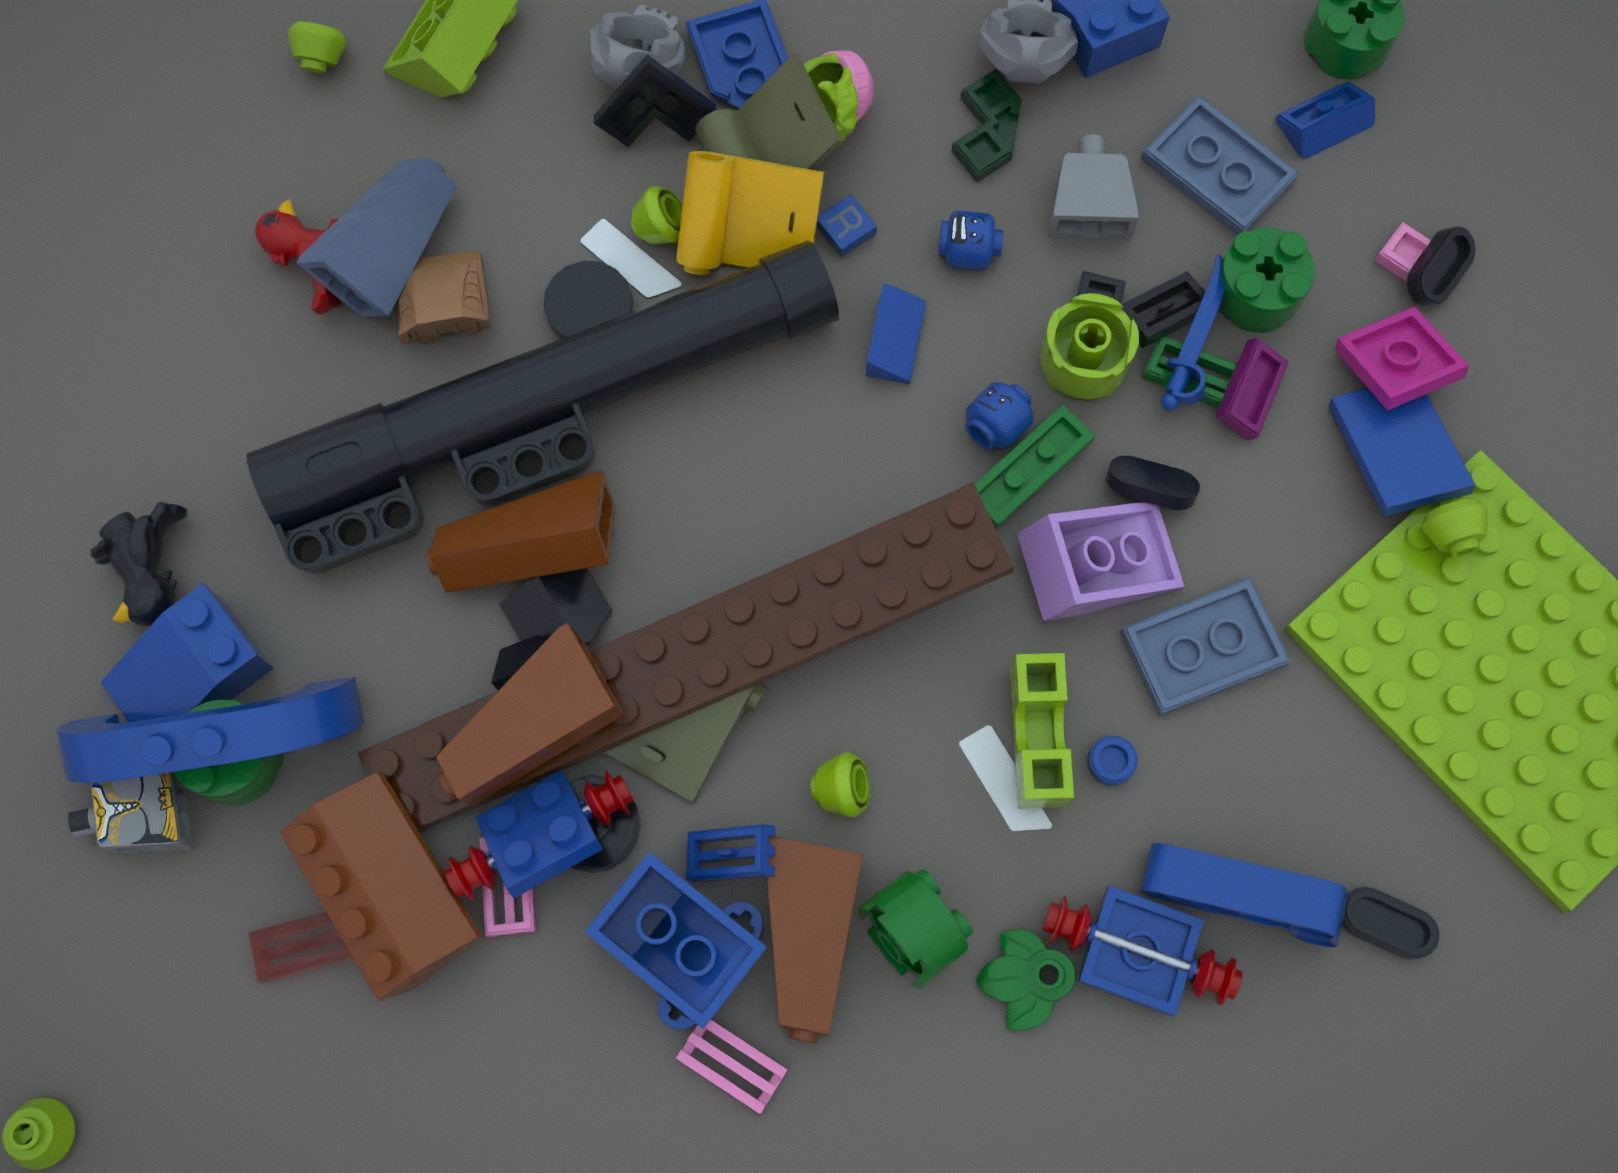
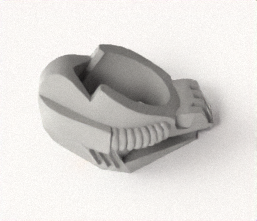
[978,0,1078,84]
[589,4,685,89]

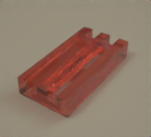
[249,912,353,982]

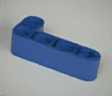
[1141,843,1348,947]

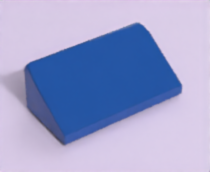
[1276,81,1375,159]
[866,283,926,384]

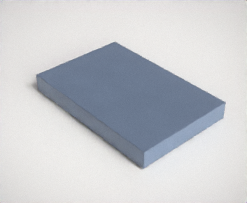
[1141,95,1299,235]
[1120,578,1291,717]

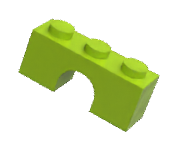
[1010,653,1074,808]

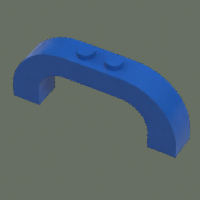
[57,677,364,783]

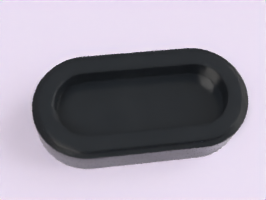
[1407,227,1475,306]
[1106,456,1200,510]
[1342,887,1439,959]

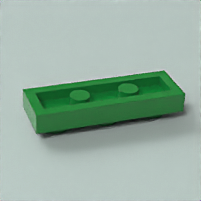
[975,404,1095,530]

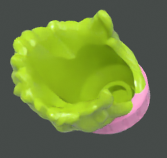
[803,50,875,147]

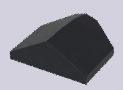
[499,568,612,645]

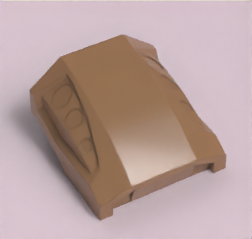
[396,251,491,344]

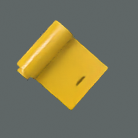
[676,151,824,275]

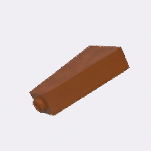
[427,471,616,593]
[436,623,625,806]
[767,836,863,1044]

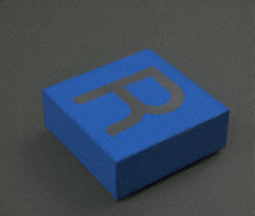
[817,194,877,257]

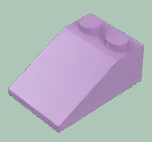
[1017,502,1185,622]

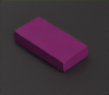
[1215,338,1289,440]

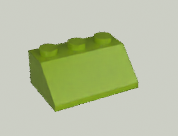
[382,0,518,98]

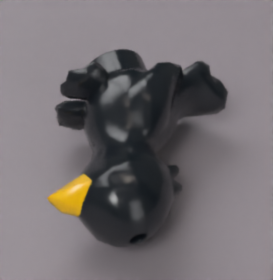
[90,502,187,626]

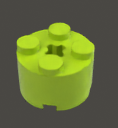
[1040,293,1139,399]

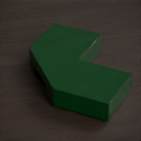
[951,69,1022,182]

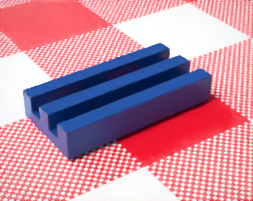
[686,824,775,882]

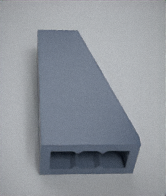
[296,157,457,317]

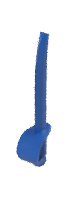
[1161,254,1225,411]

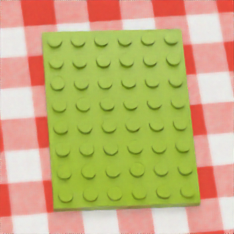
[1284,450,1618,913]

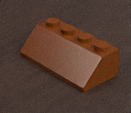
[279,772,482,1001]

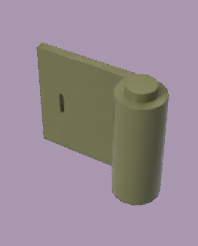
[695,54,843,170]
[604,682,768,803]

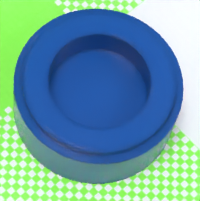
[1087,736,1138,786]

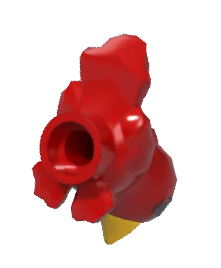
[255,199,341,315]

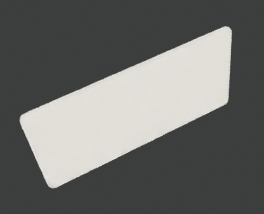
[580,219,682,298]
[959,725,1052,831]

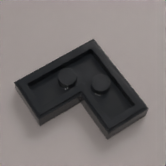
[594,54,716,147]

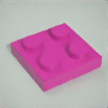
[1335,307,1469,410]

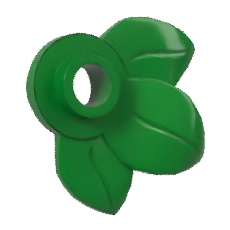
[976,929,1076,1031]

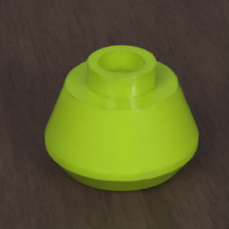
[287,21,348,74]
[631,186,682,245]
[1421,499,1488,557]
[810,751,870,818]
[2,1097,75,1170]

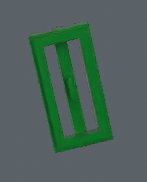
[1142,336,1237,409]

